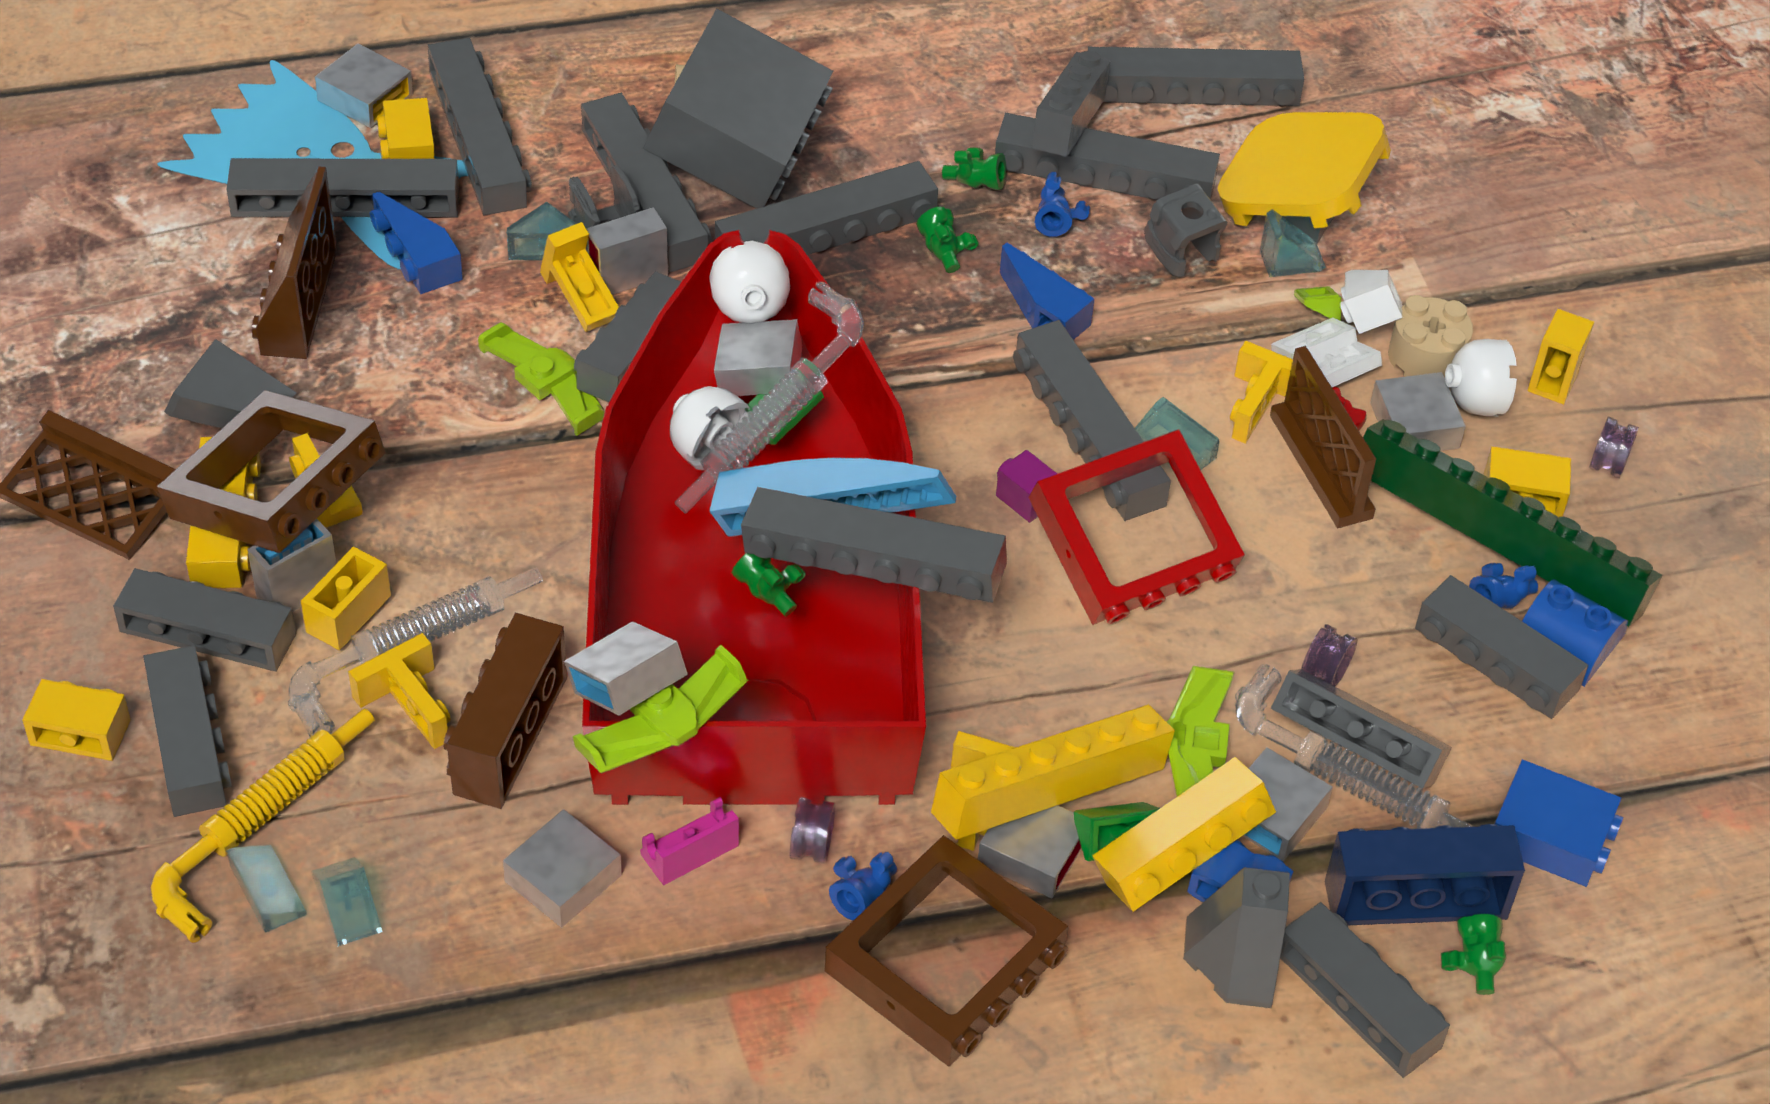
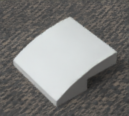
[1271,317,1382,387]

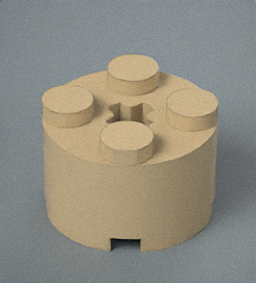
[1388,295,1473,377]

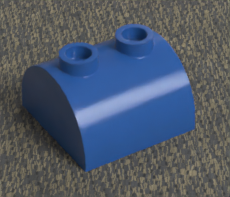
[1522,579,1628,687]

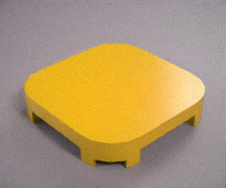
[1217,112,1391,228]

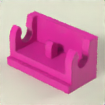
[640,797,739,886]

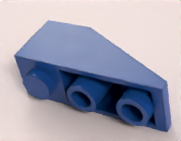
[369,192,463,294]
[1000,242,1095,340]

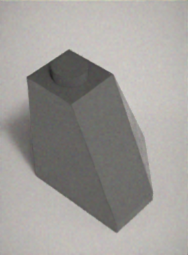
[164,339,297,428]
[1183,867,1290,1008]

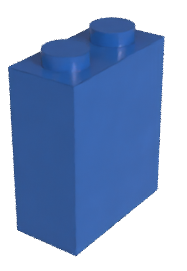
[1495,759,1624,887]

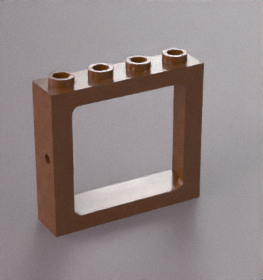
[157,390,386,553]
[825,835,1068,1067]

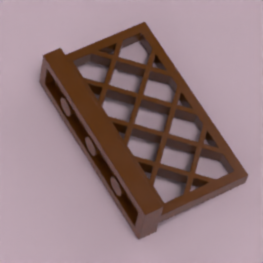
[1270,346,1376,529]
[0,410,176,560]

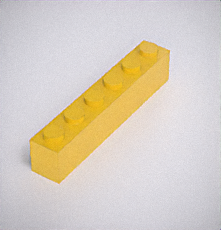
[931,704,1175,840]

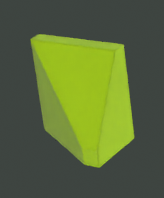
[1294,286,1341,321]

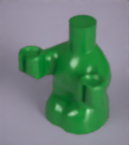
[942,147,1006,190]
[916,207,979,273]
[731,553,806,617]
[1441,914,1506,995]

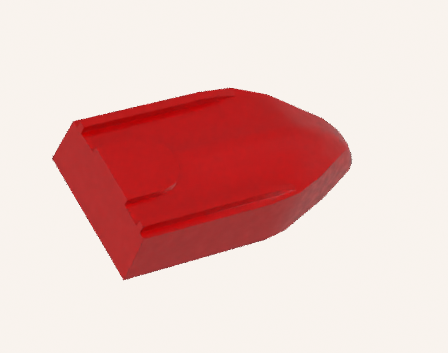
[582,230,926,805]

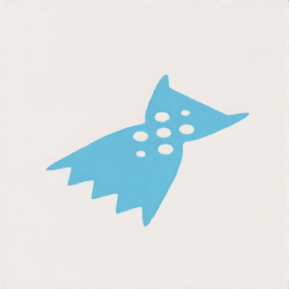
[157,60,468,269]

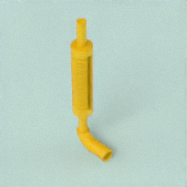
[151,708,375,943]

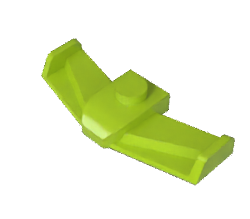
[478,322,605,436]
[573,645,748,774]
[1166,666,1235,796]

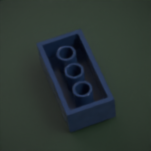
[1324,824,1525,925]

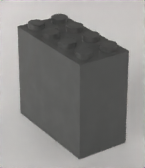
[643,8,833,208]

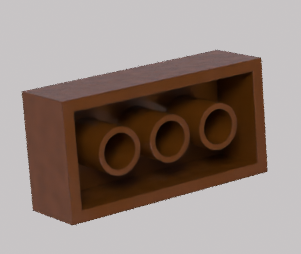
[443,612,567,809]

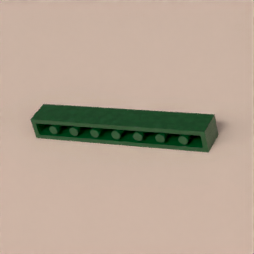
[1359,419,1663,627]

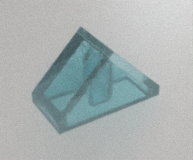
[506,202,576,260]
[1260,209,1326,277]
[312,857,382,946]

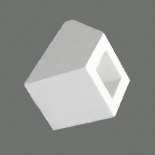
[1340,270,1402,334]

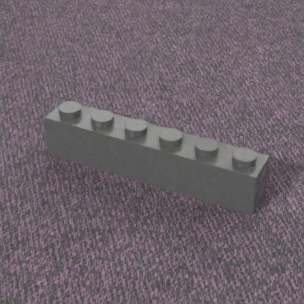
[428,37,532,216]
[1088,47,1304,106]
[581,92,712,273]
[995,112,1220,200]
[226,158,459,217]
[715,161,938,255]
[1013,320,1171,521]
[741,487,1007,603]

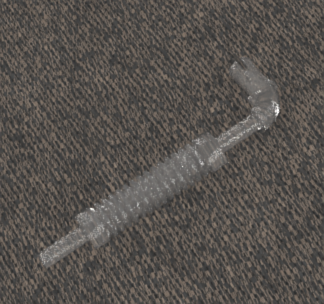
[675,282,864,513]
[288,567,543,737]
[1235,664,1474,829]

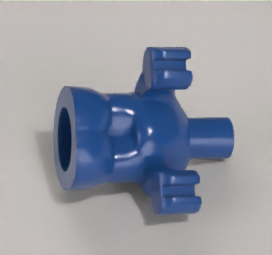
[1034,172,1090,237]
[1469,563,1538,609]
[829,852,897,921]

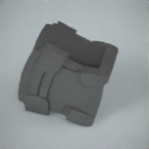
[568,165,641,252]
[1144,184,1228,277]

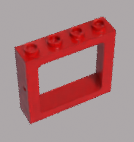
[1028,429,1245,625]

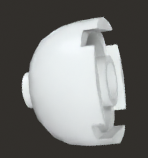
[709,241,790,324]
[1445,339,1517,416]
[670,386,751,470]

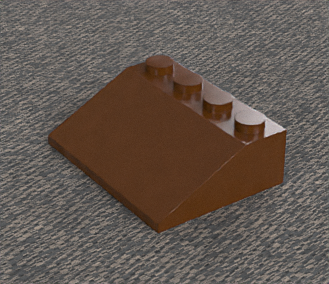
[252,166,337,359]

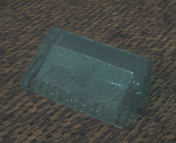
[1135,397,1220,470]
[227,845,307,933]

